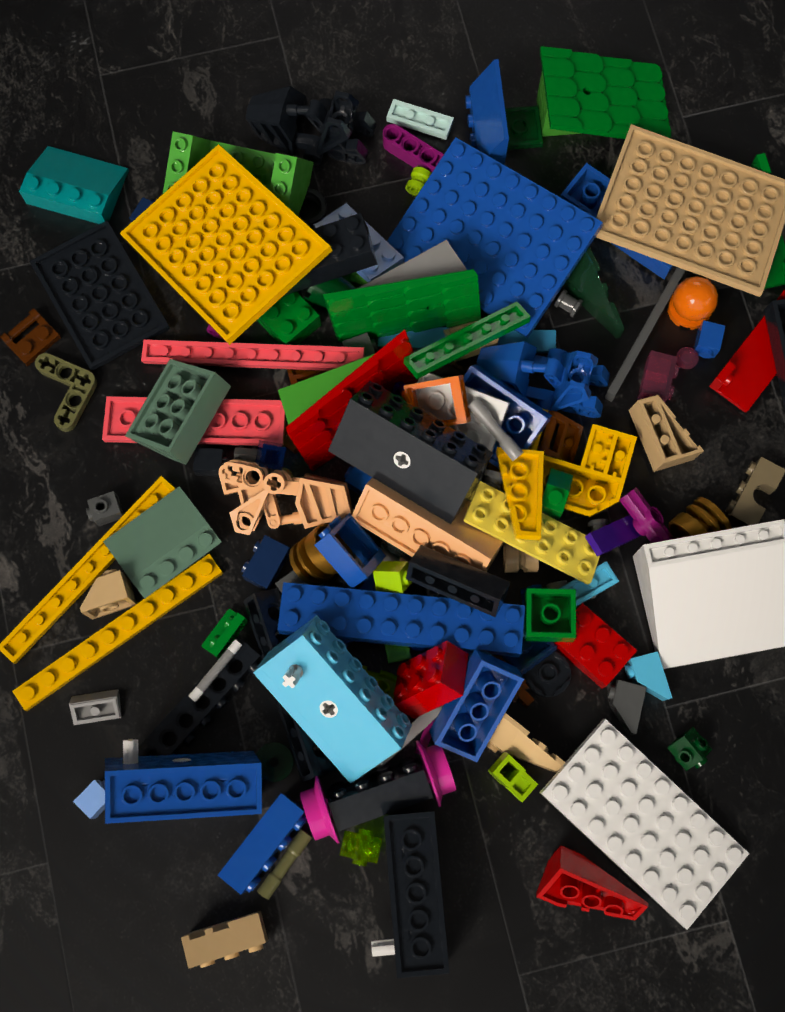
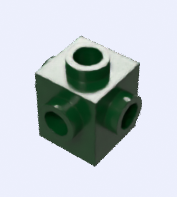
[667,727,712,771]

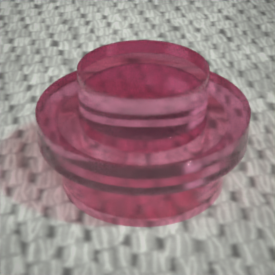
[676,347,699,369]

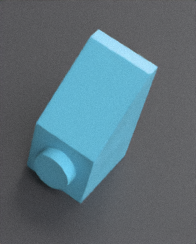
[625,651,672,701]

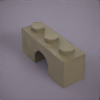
[725,457,785,527]

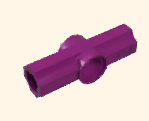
[619,487,675,543]

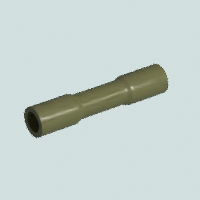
[257,829,313,900]

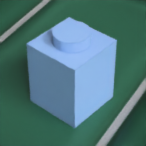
[73,780,105,819]

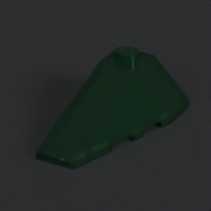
[564,247,624,339]

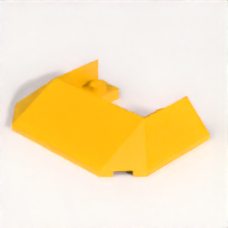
[488,409,637,517]

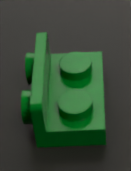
[202,609,248,659]

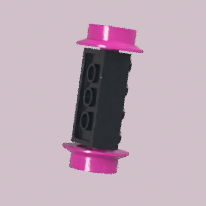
[300,740,456,844]

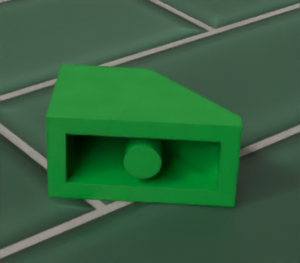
[542,468,573,519]

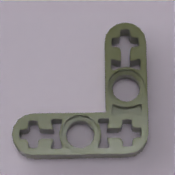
[35,353,97,432]

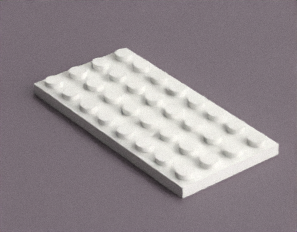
[540,719,749,930]

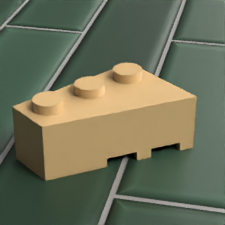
[628,395,704,472]
[181,911,268,969]

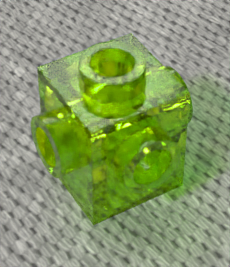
[340,828,382,866]

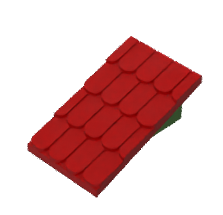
[278,329,418,472]

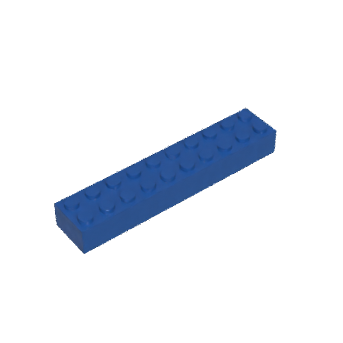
[278,582,525,657]

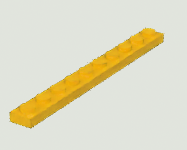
[0,476,176,664]
[12,554,223,711]

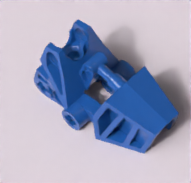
[477,341,610,418]

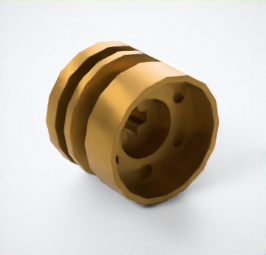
[668,497,732,539]
[289,524,353,586]

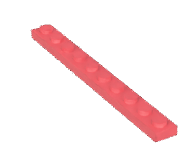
[141,339,365,371]

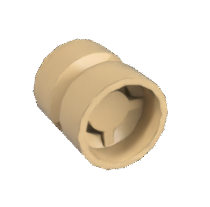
[503,542,539,573]

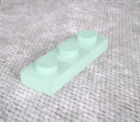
[386,99,454,140]

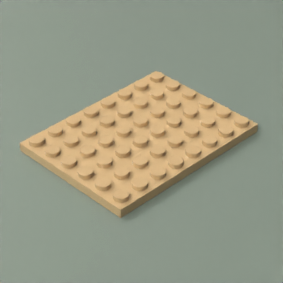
[596,124,785,297]

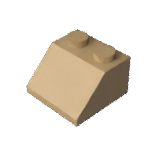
[80,569,137,620]

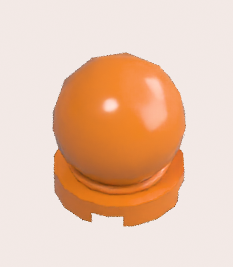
[667,276,718,330]

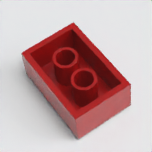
[554,603,637,689]
[393,641,469,719]

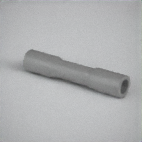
[467,398,524,461]

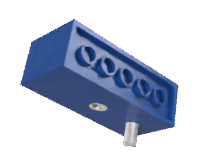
[105,739,262,824]

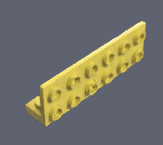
[464,481,600,585]

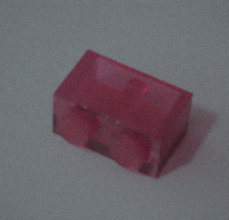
[637,350,679,403]

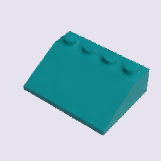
[19,146,129,224]

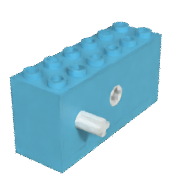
[253,615,412,784]

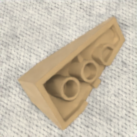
[486,713,565,773]

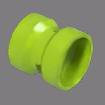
[405,167,431,197]

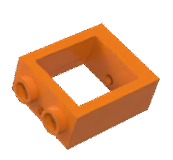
[402,375,471,426]

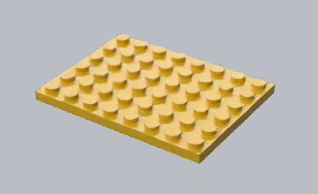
[120,144,333,345]

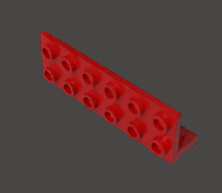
[709,290,785,412]

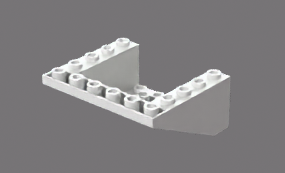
[633,519,785,669]

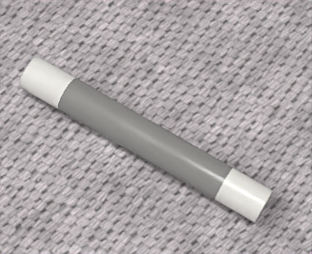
[189,640,242,702]

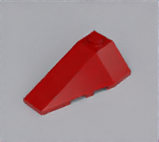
[536,846,648,921]

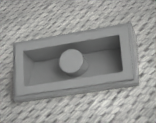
[69,689,122,725]

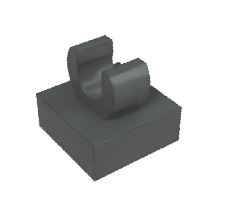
[234,446,259,472]

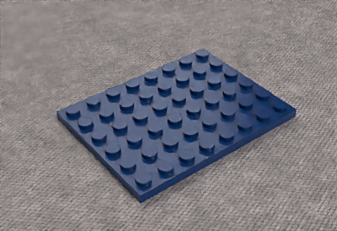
[387,137,603,339]

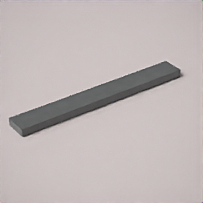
[605,267,685,402]

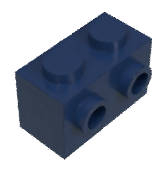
[241,535,290,590]

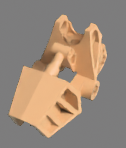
[219,459,353,535]

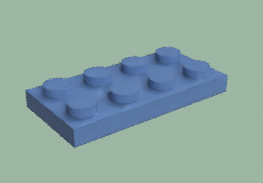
[313,203,404,283]

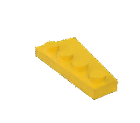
[496,447,544,541]

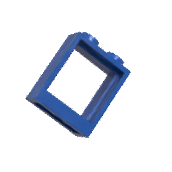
[314,513,386,589]

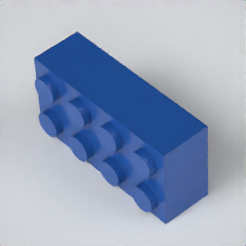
[429,649,524,762]
[217,793,307,895]

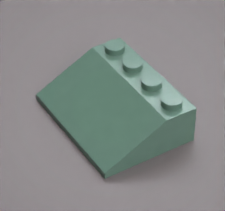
[125,359,231,465]
[103,486,221,599]

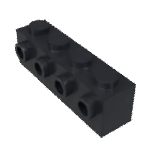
[406,545,510,617]

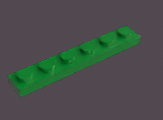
[404,301,531,379]

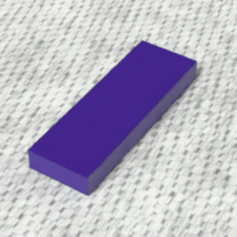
[585,515,641,557]

